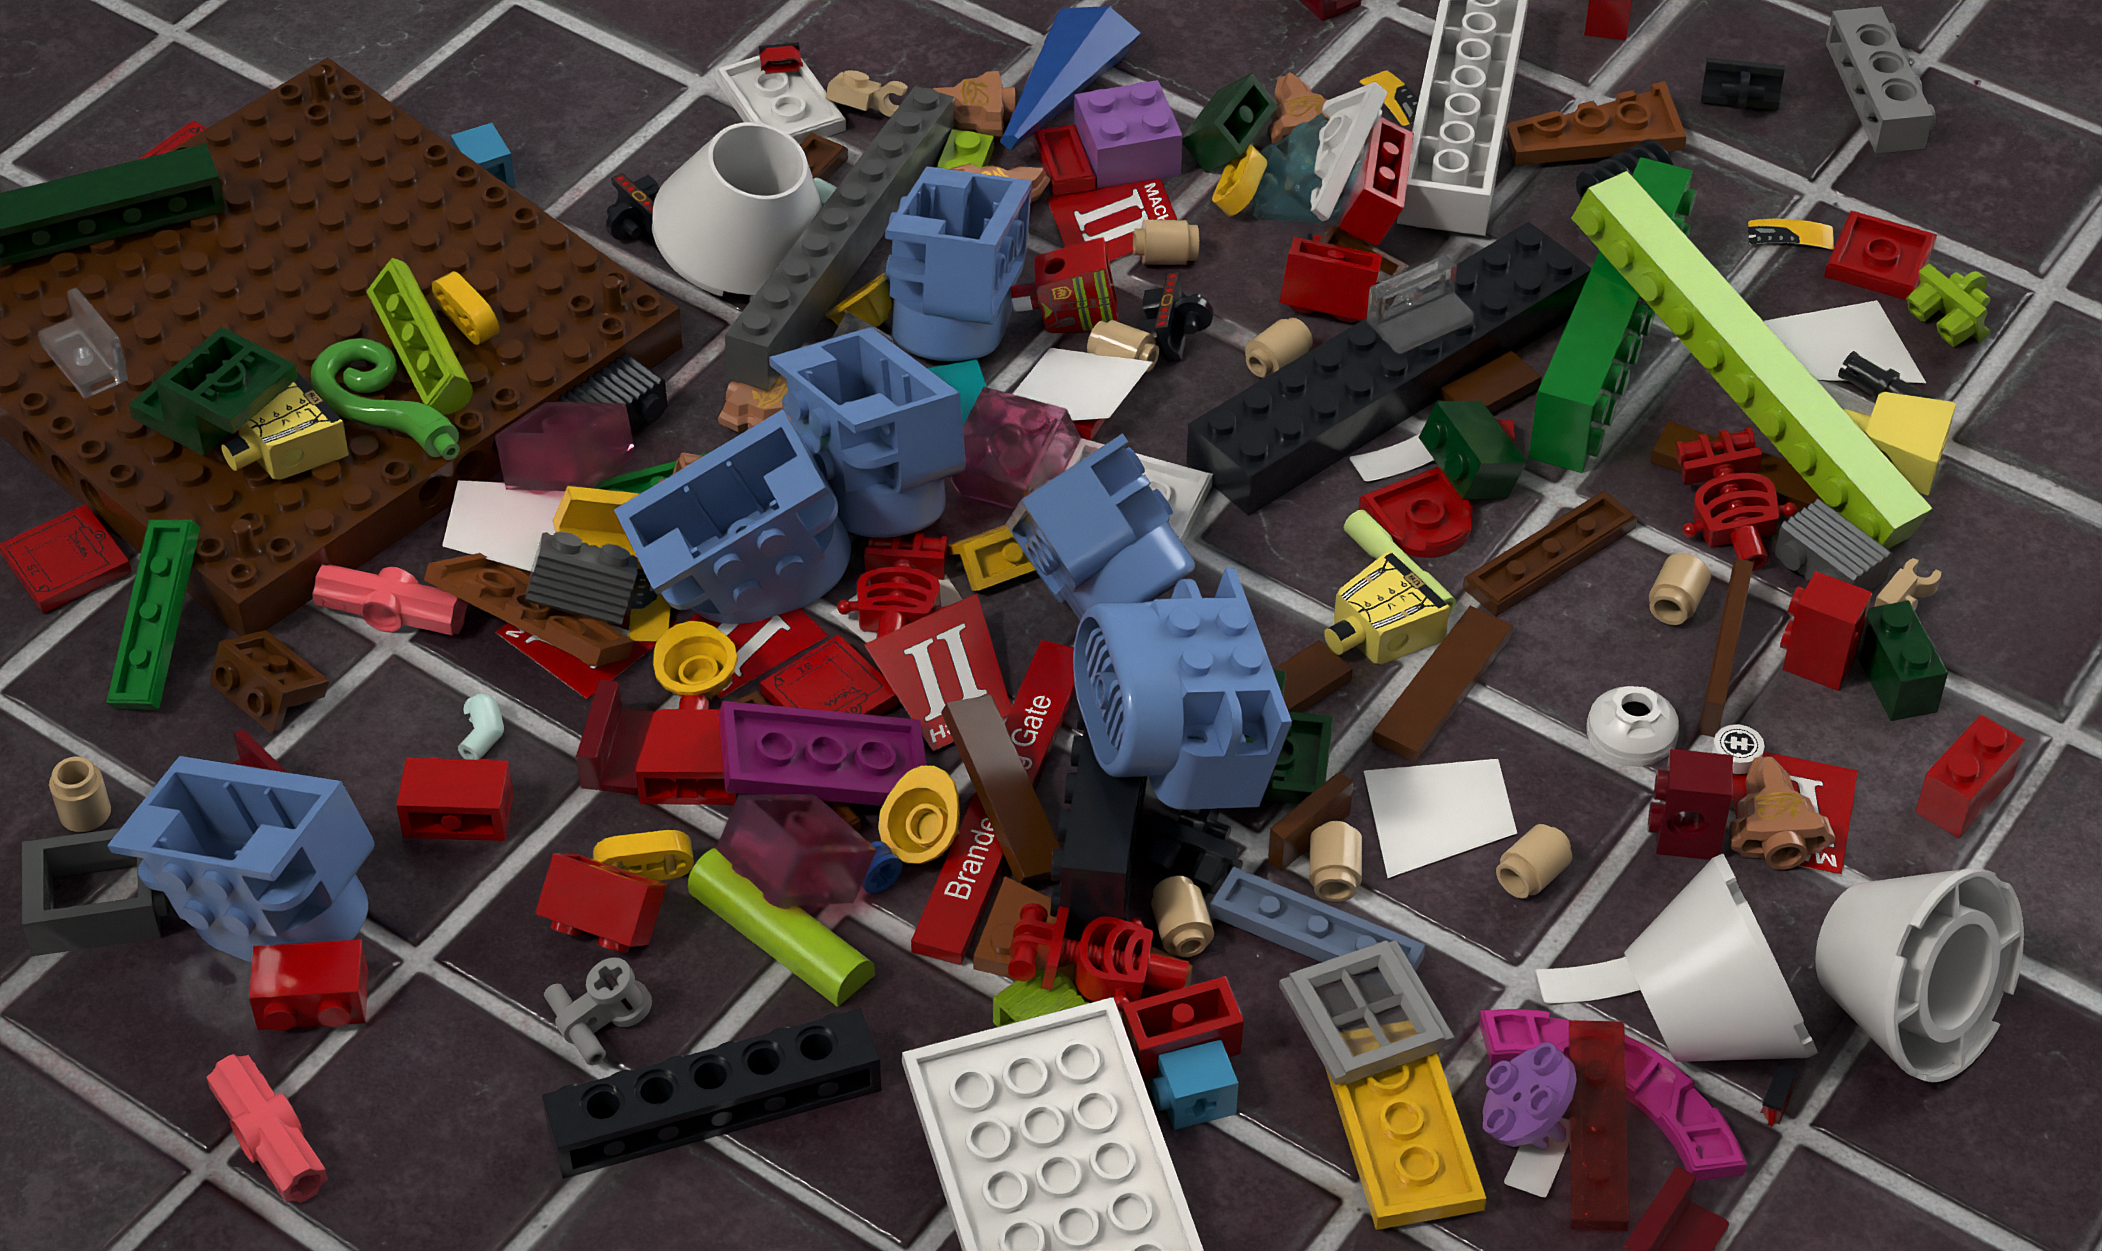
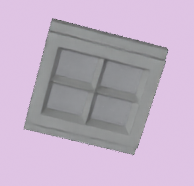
[1279,940,1454,1085]

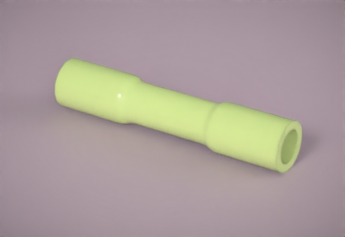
[1344,510,1456,616]

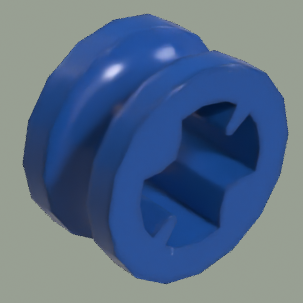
[850,841,903,894]

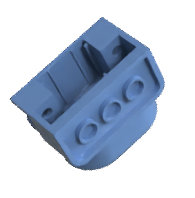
[885,166,1032,362]
[769,327,966,538]
[614,409,851,624]
[1005,433,1195,621]
[1073,568,1292,810]
[107,756,375,963]

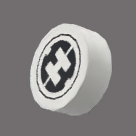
[1711,724,1765,774]

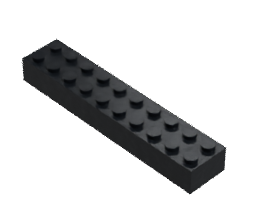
[1186,221,1592,516]

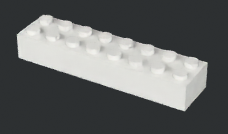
[1397,0,1529,236]

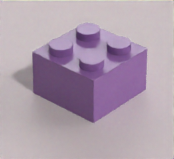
[1074,80,1182,189]

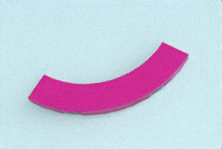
[1478,1009,1747,1181]

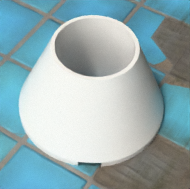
[652,122,823,301]
[1624,853,1818,1062]
[1815,868,2024,1082]

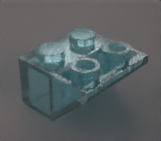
[1252,113,1344,223]

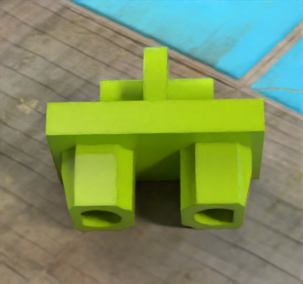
[1907,263,1991,347]

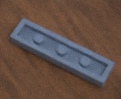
[1210,867,1425,992]

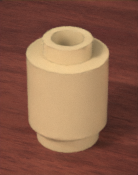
[1133,220,1199,265]
[1245,318,1313,379]
[1087,320,1159,372]
[1649,553,1711,625]
[49,757,111,832]
[1309,821,1362,902]
[1496,824,1572,898]
[1151,876,1214,957]

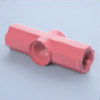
[312,564,468,635]
[206,1054,328,1203]

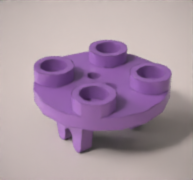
[1482,1042,1577,1149]

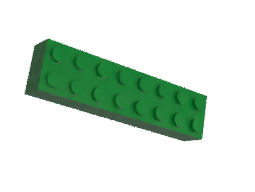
[1528,157,1697,473]

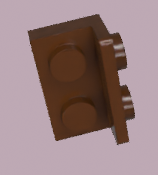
[210,630,329,733]

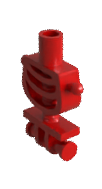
[1675,427,1797,571]
[837,532,948,639]
[1008,903,1189,1012]

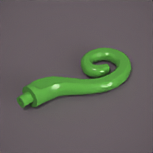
[310,338,460,460]

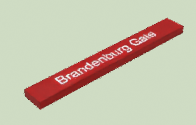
[911,639,1076,965]

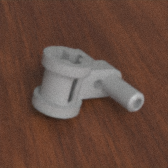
[544,958,652,1065]

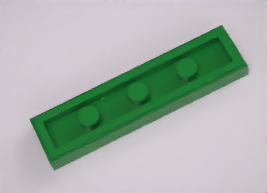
[106,520,200,710]

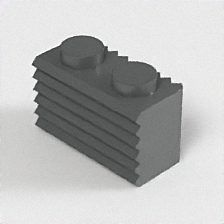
[1775,498,1893,591]
[525,532,638,626]

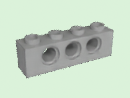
[1826,6,1936,154]

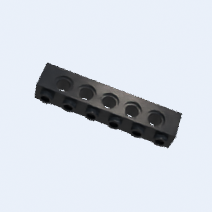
[542,1008,882,1179]

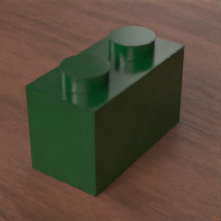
[1182,73,1278,173]
[1418,401,1527,499]
[1857,600,1948,721]

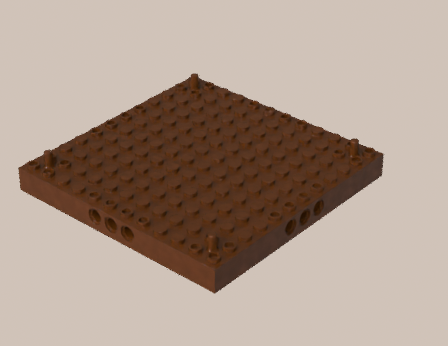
[0,57,683,636]

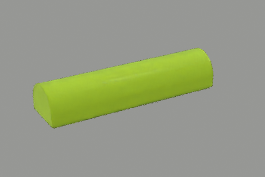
[366,257,473,415]
[688,848,875,1007]

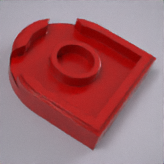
[1359,467,1473,558]

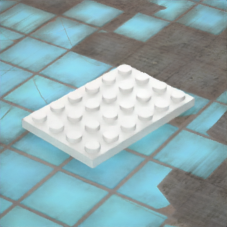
[902,997,1204,1251]

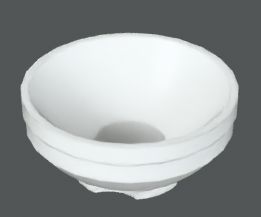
[1586,686,1679,766]

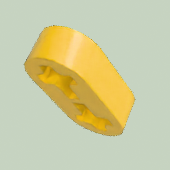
[1212,145,1268,217]
[432,271,499,345]
[593,830,694,881]

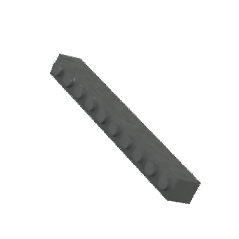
[725,86,955,391]

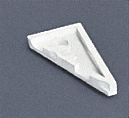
[1310,82,1388,221]

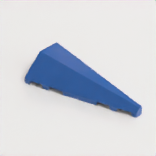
[1000,6,1141,151]

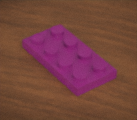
[718,701,927,806]

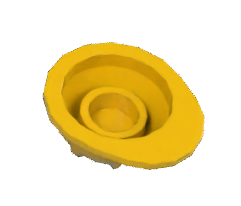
[825,272,894,332]
[653,621,738,700]
[878,766,960,864]

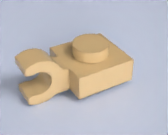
[825,70,908,117]
[1874,558,1941,610]

